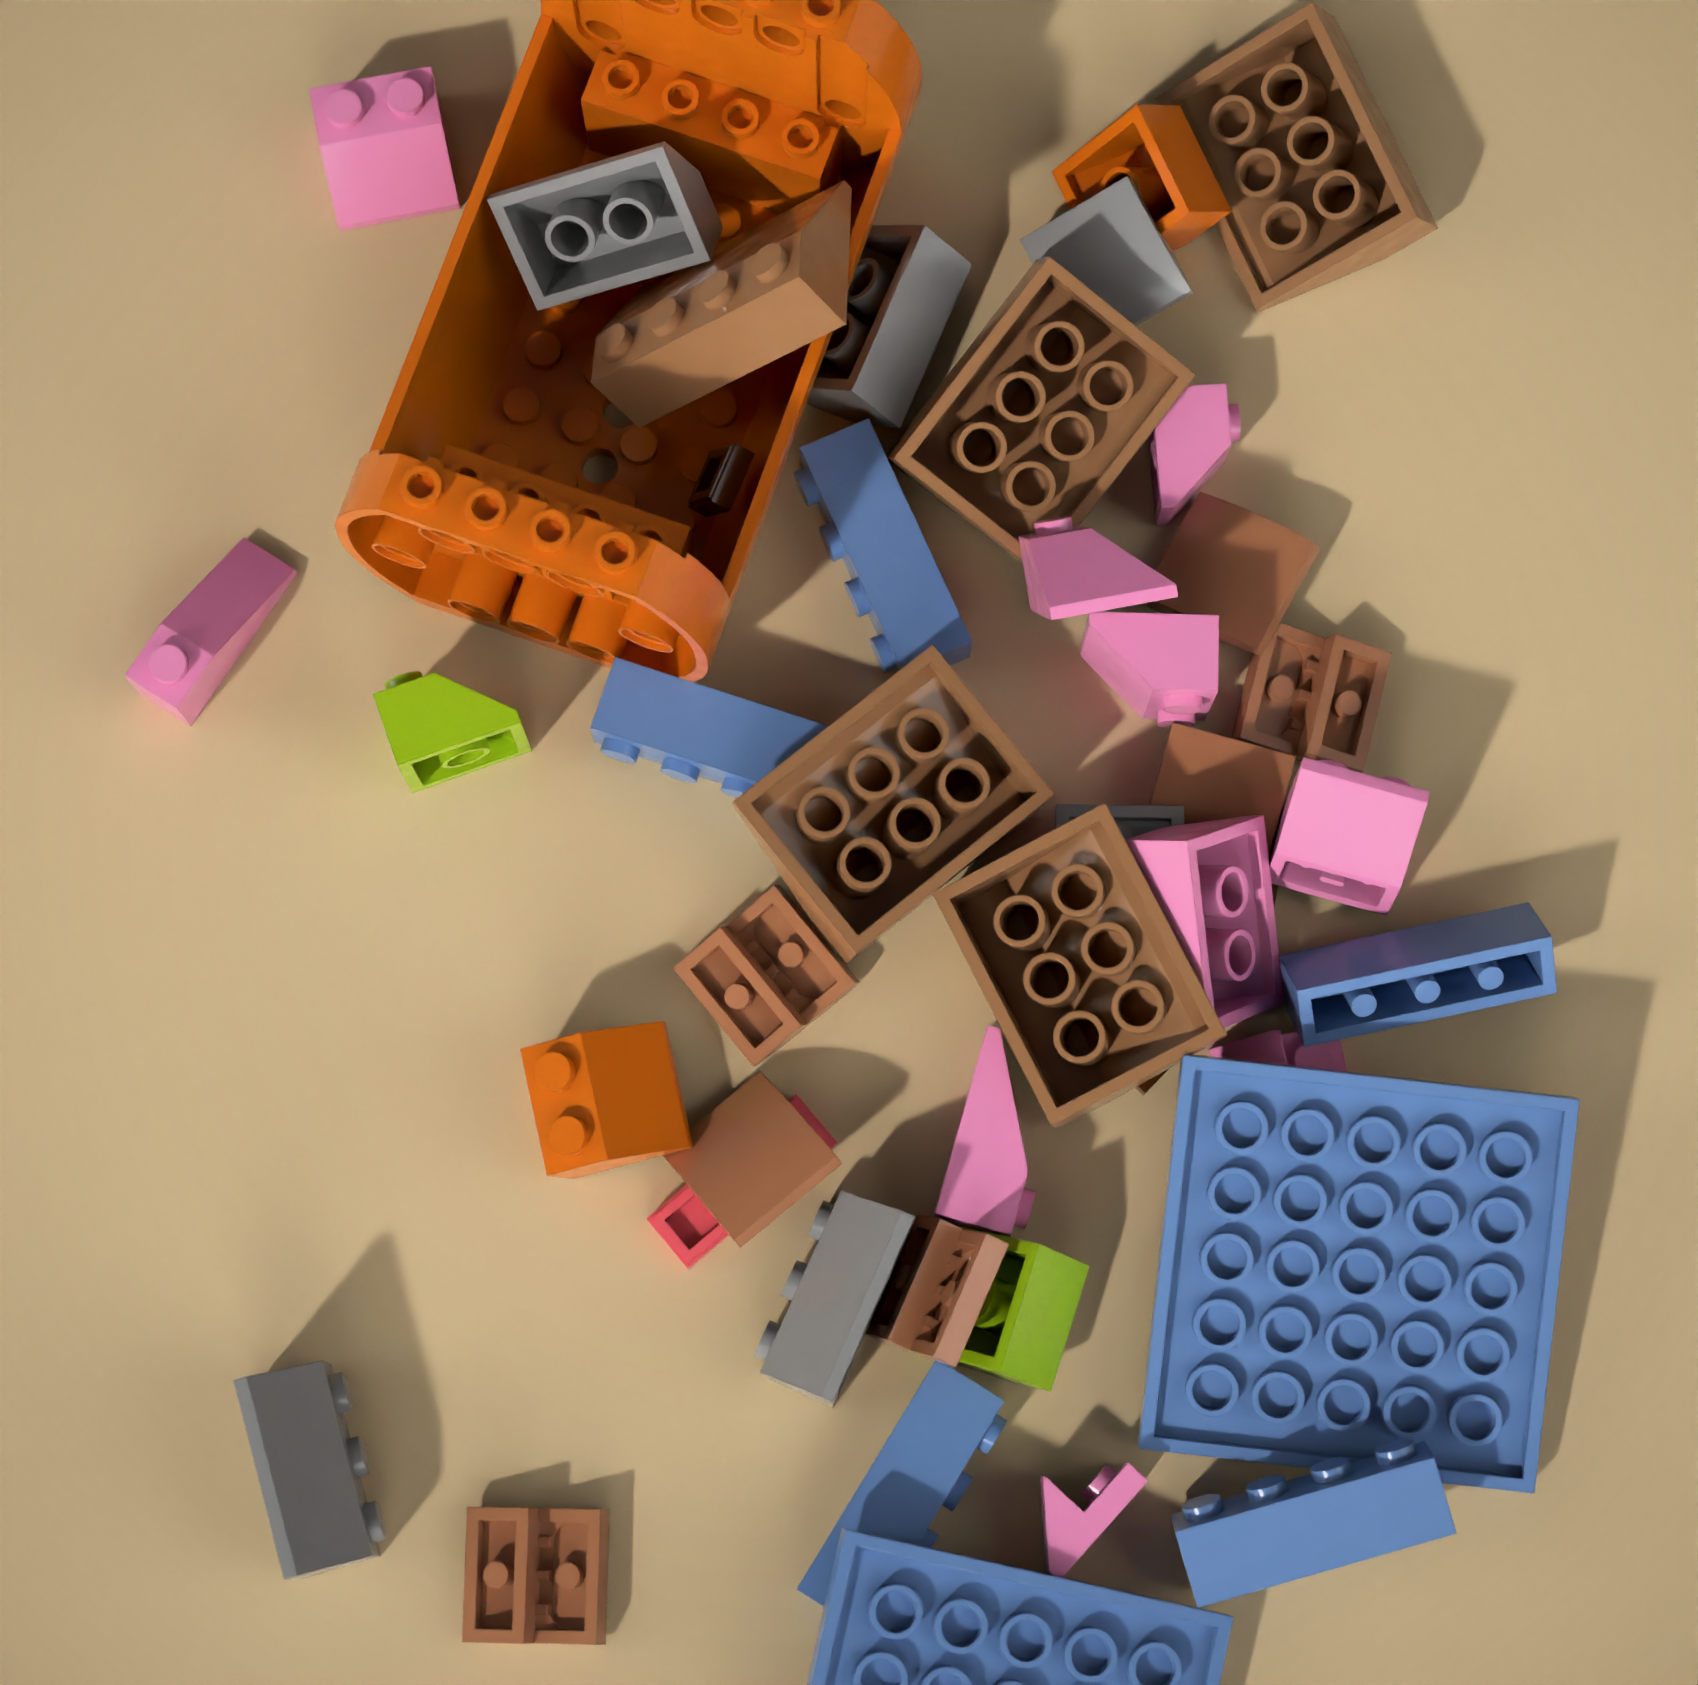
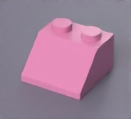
[309,66,460,231]
[1080,612,1219,729]

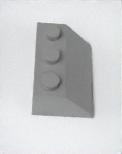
[487,141,723,311]
[807,225,972,428]
[754,1190,915,1408]
[234,1361,387,1580]

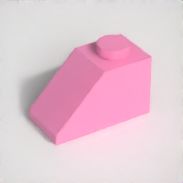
[1148,383,1241,526]

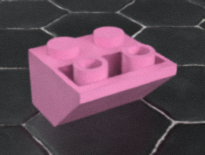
[1269,757,1430,916]

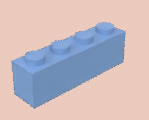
[794,418,972,673]
[590,657,828,798]
[1279,902,1557,1047]
[797,1361,1007,1606]
[1170,1438,1457,1608]

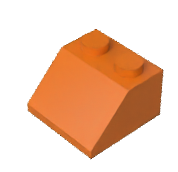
[1052,104,1232,251]
[520,1021,693,1179]

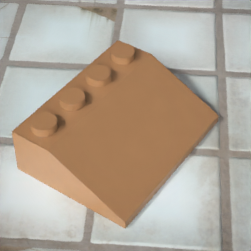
[1155,2,1438,312]
[591,180,852,428]
[886,256,1195,562]
[732,644,1055,963]
[933,803,1227,1128]

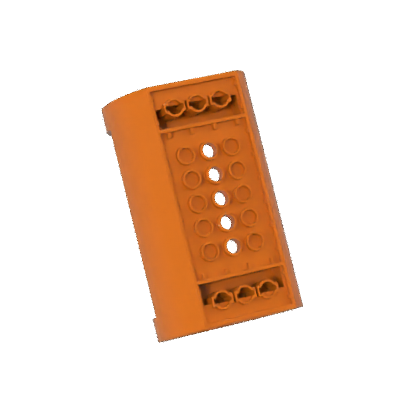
[335,0,922,682]

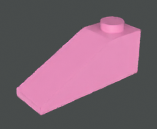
[125,537,297,726]
[934,1025,1036,1237]

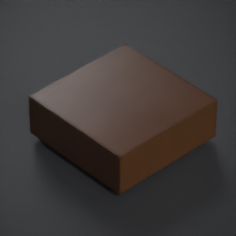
[688,444,755,517]

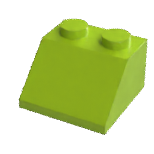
[373,671,532,793]
[955,1225,1089,1392]

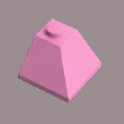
[1018,516,1178,620]

